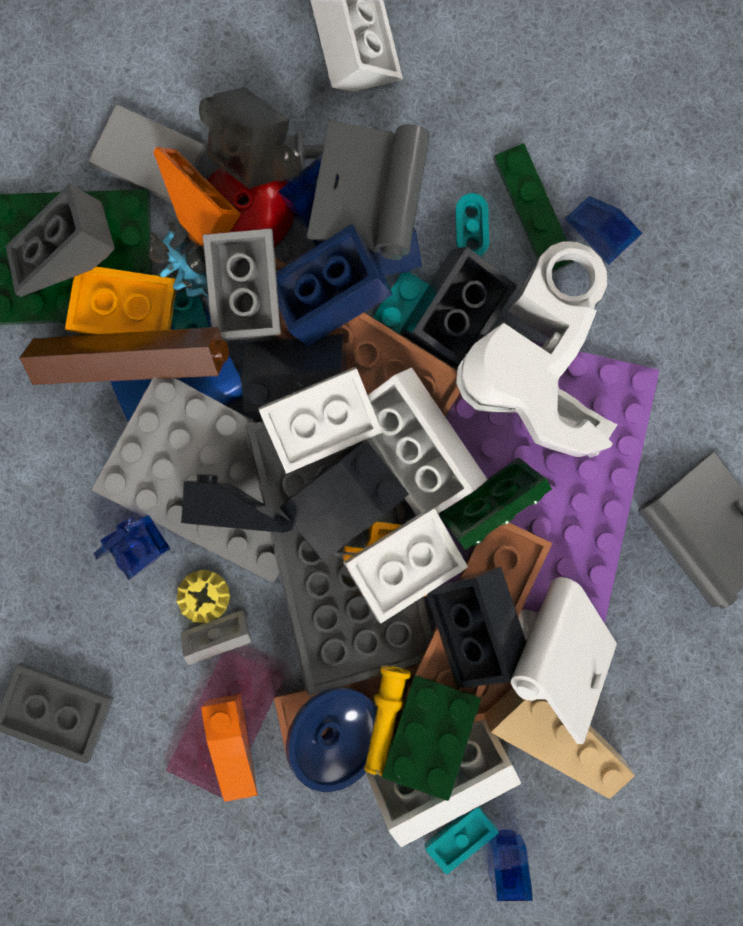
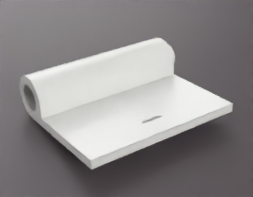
[511,577,617,744]

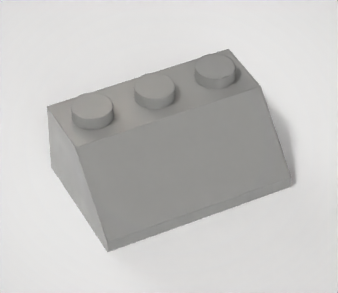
[203,229,281,340]

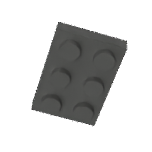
[0,663,114,764]

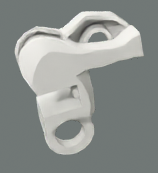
[456,242,618,457]

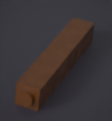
[19,327,229,385]

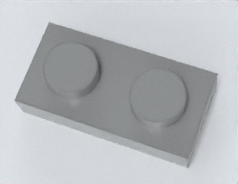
[180,610,252,665]

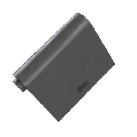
[307,120,430,260]
[638,452,743,609]

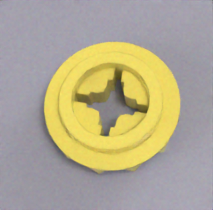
[176,570,230,624]

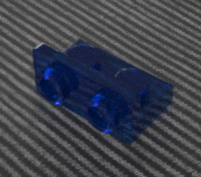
[93,515,171,580]

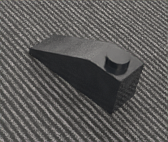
[181,474,293,533]

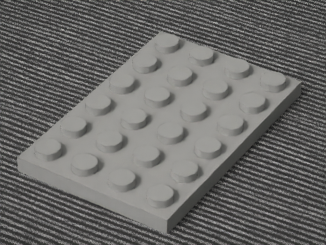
[91,377,279,583]

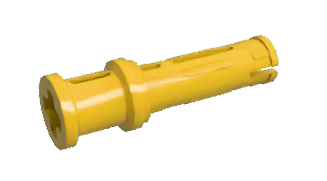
[364,665,411,775]

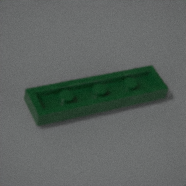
[493,143,575,272]

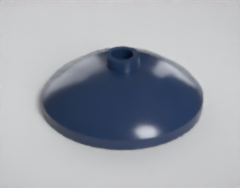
[286,687,377,792]

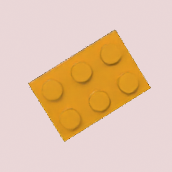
[65,267,177,335]

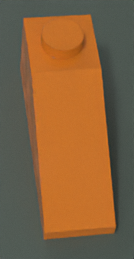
[153,147,241,246]
[201,693,258,802]

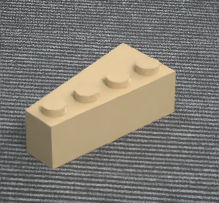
[484,687,635,799]

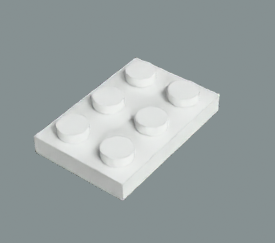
[258,367,382,474]
[343,507,468,623]

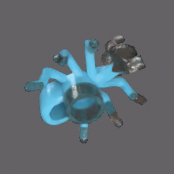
[148,221,209,299]

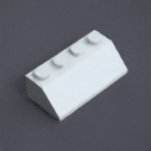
[310,0,403,92]
[366,368,488,516]
[366,720,521,847]

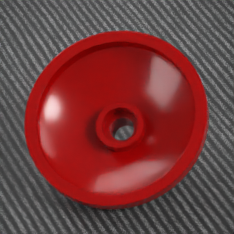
[207,160,295,247]

